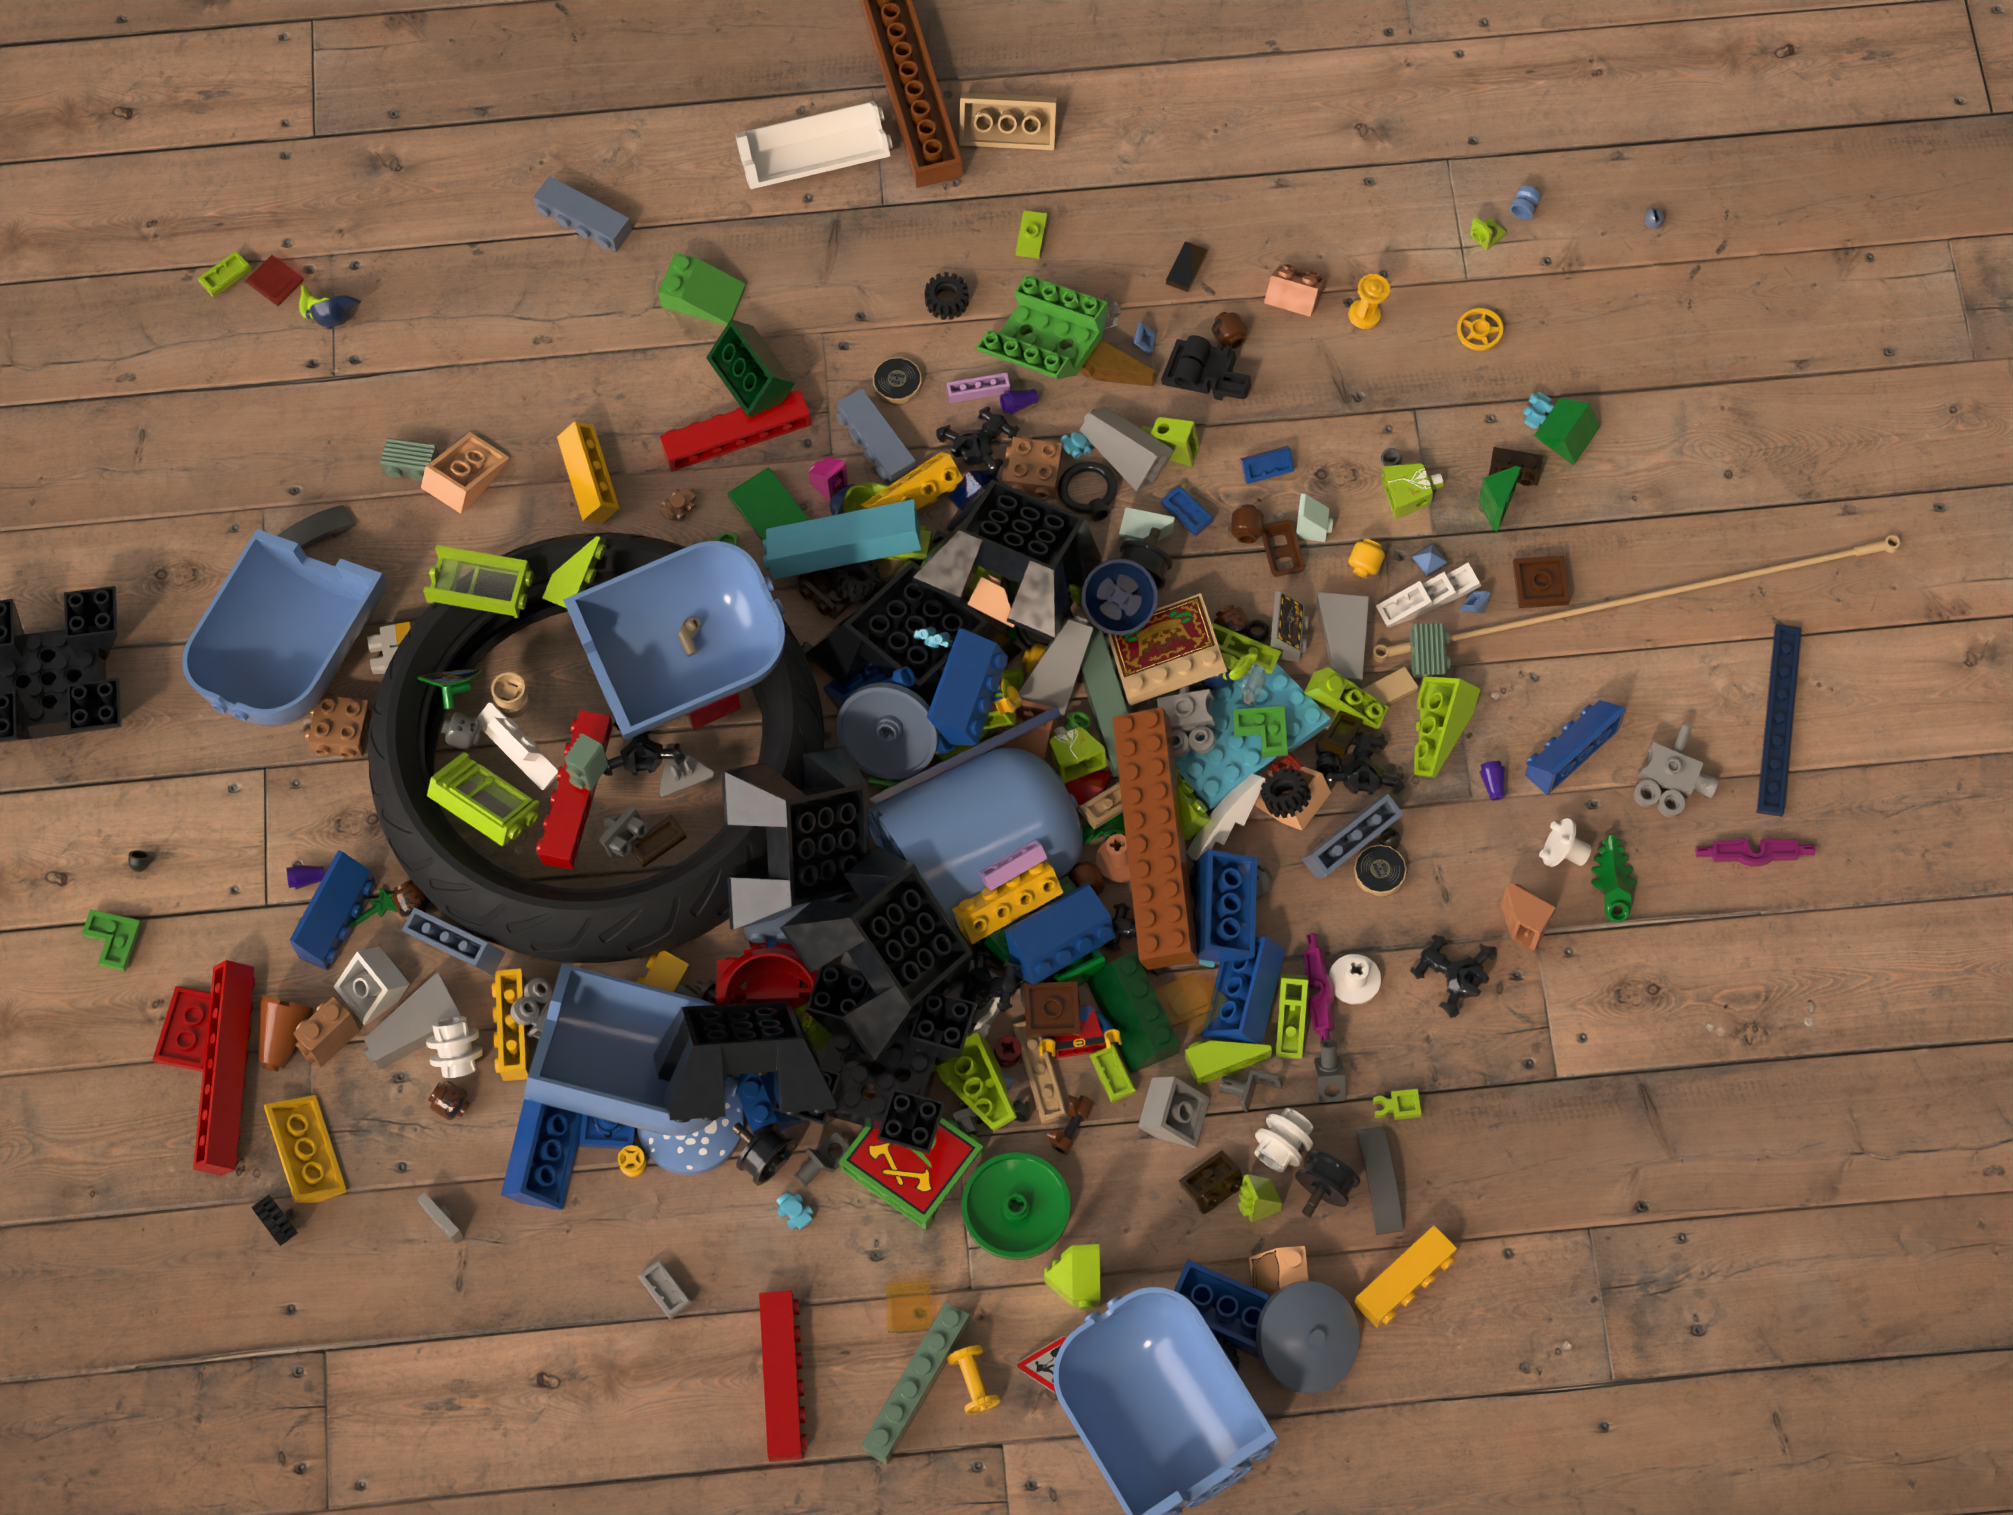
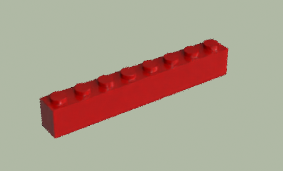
[193,960,255,1176]

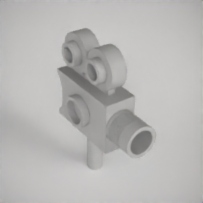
[1138,685,1217,758]
[1633,725,1719,818]
[510,977,552,1039]

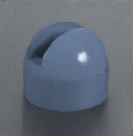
[1644,208,1665,229]

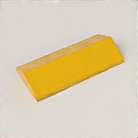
[264,1095,347,1203]

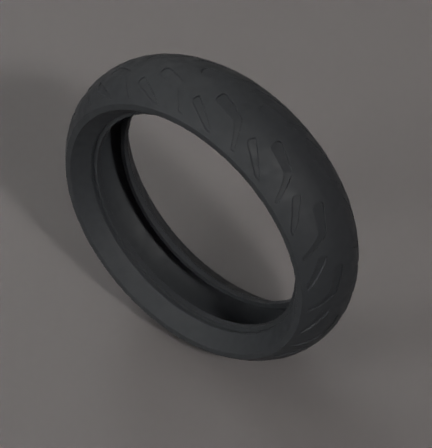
[368,532,824,963]

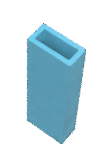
[763,499,921,580]

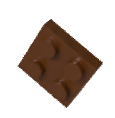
[1513,556,1570,609]
[1024,981,1080,1038]

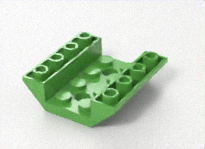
[976,274,1108,379]

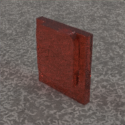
[245,255,304,306]

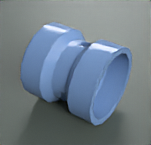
[1510,185,1541,220]

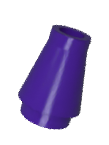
[1000,389,1038,414]
[1479,761,1505,801]
[286,864,325,890]

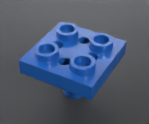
[579,1114,636,1149]

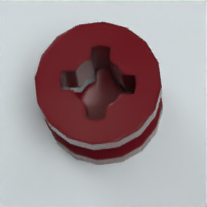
[994,1035,1021,1068]

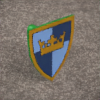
[417,669,484,709]

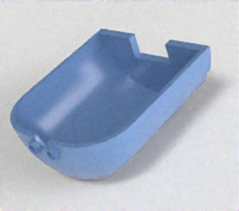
[182,529,387,726]
[563,541,785,741]
[868,747,1083,928]
[523,963,738,1136]
[1053,1287,1280,1515]

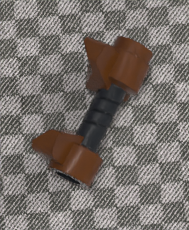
[1047,1095,1094,1155]

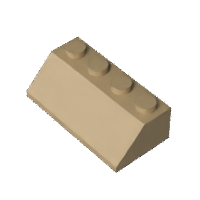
[959,92,1057,150]

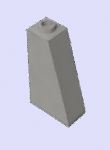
[1080,407,1173,491]
[1316,592,1369,688]
[1017,615,1093,715]
[363,973,461,1070]

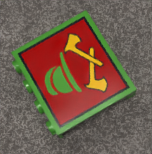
[838,1117,984,1230]

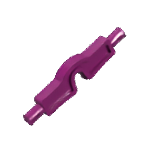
[1695,838,1815,867]
[1303,933,1335,1047]

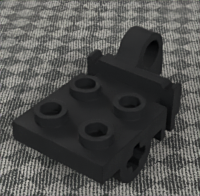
[1161,335,1251,401]

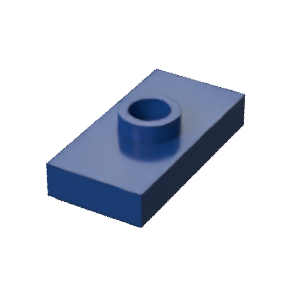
[1240,446,1294,484]
[1161,485,1214,537]

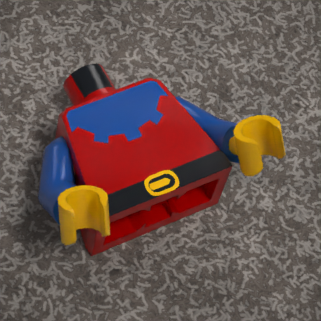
[1039,994,1122,1059]

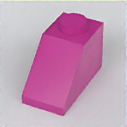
[809,457,848,501]

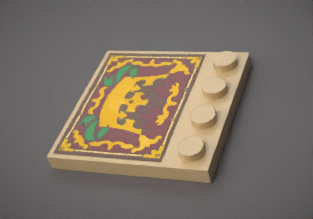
[1107,593,1227,706]

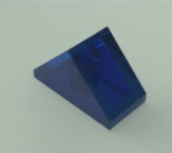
[949,470,999,509]

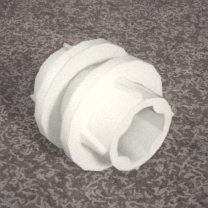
[426,1016,483,1078]
[1254,1108,1314,1172]

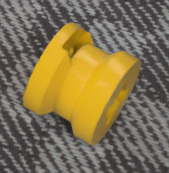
[618,1145,647,1177]

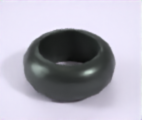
[1246,619,1269,642]

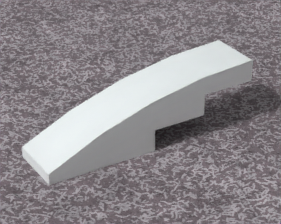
[1376,562,1481,628]
[1186,773,1266,861]

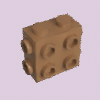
[1002,436,1062,499]
[305,693,372,758]
[293,997,360,1067]

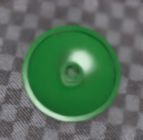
[962,1152,1071,1260]

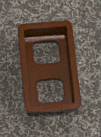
[1262,520,1305,577]

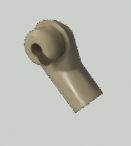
[678,616,701,657]

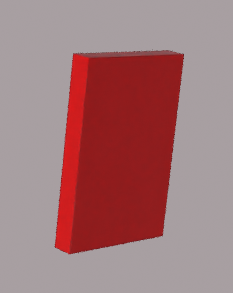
[152,986,211,1072]

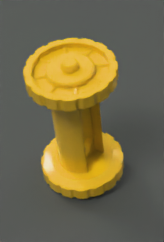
[1348,274,1391,329]
[947,1345,1001,1415]

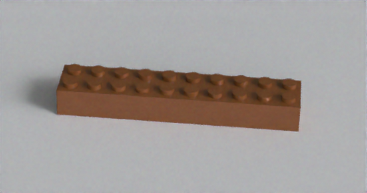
[859,0,963,188]
[1113,707,1199,970]

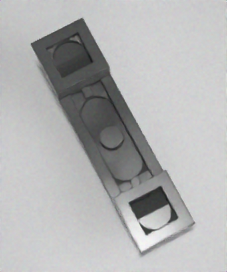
[277,505,356,550]
[1356,1127,1403,1235]

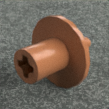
[1095,834,1130,883]

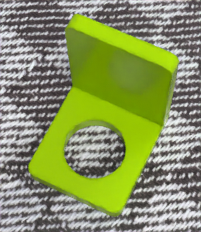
[1470,217,1506,250]

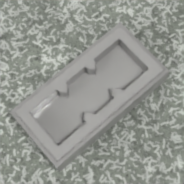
[417,1192,464,1244]
[637,1260,692,1320]

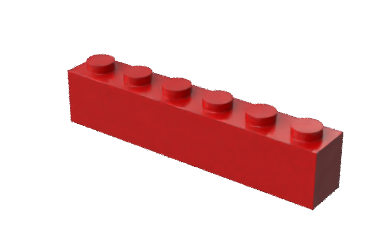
[660,389,811,472]
[536,710,613,870]
[759,1290,807,1462]

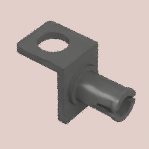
[1314,1039,1346,1103]
[1219,1070,1283,1112]
[794,1132,850,1187]

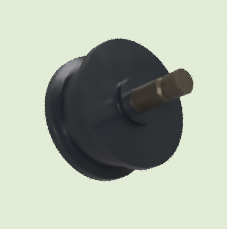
[1119,527,1173,590]
[732,1122,797,1186]
[1295,1150,1361,1218]

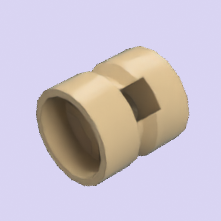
[491,672,530,718]

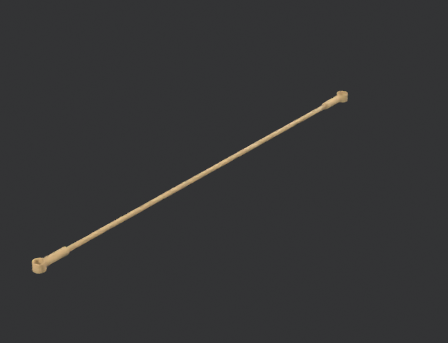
[1373,535,1900,663]

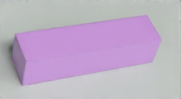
[947,373,1010,403]
[979,840,1048,891]

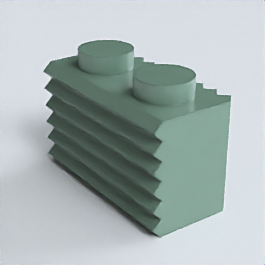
[380,438,439,482]
[1410,623,1451,678]
[564,734,608,790]

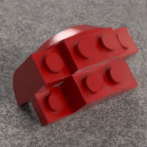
[716,946,820,1009]

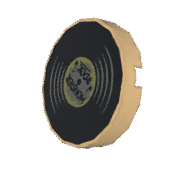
[873,357,922,404]
[1354,845,1407,897]

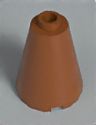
[259,996,314,1072]

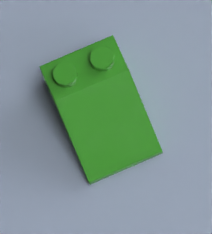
[658,252,746,326]

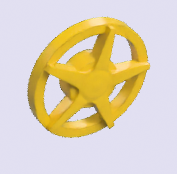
[1457,308,1503,351]

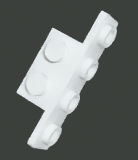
[477,703,559,790]

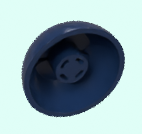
[1082,559,1158,635]

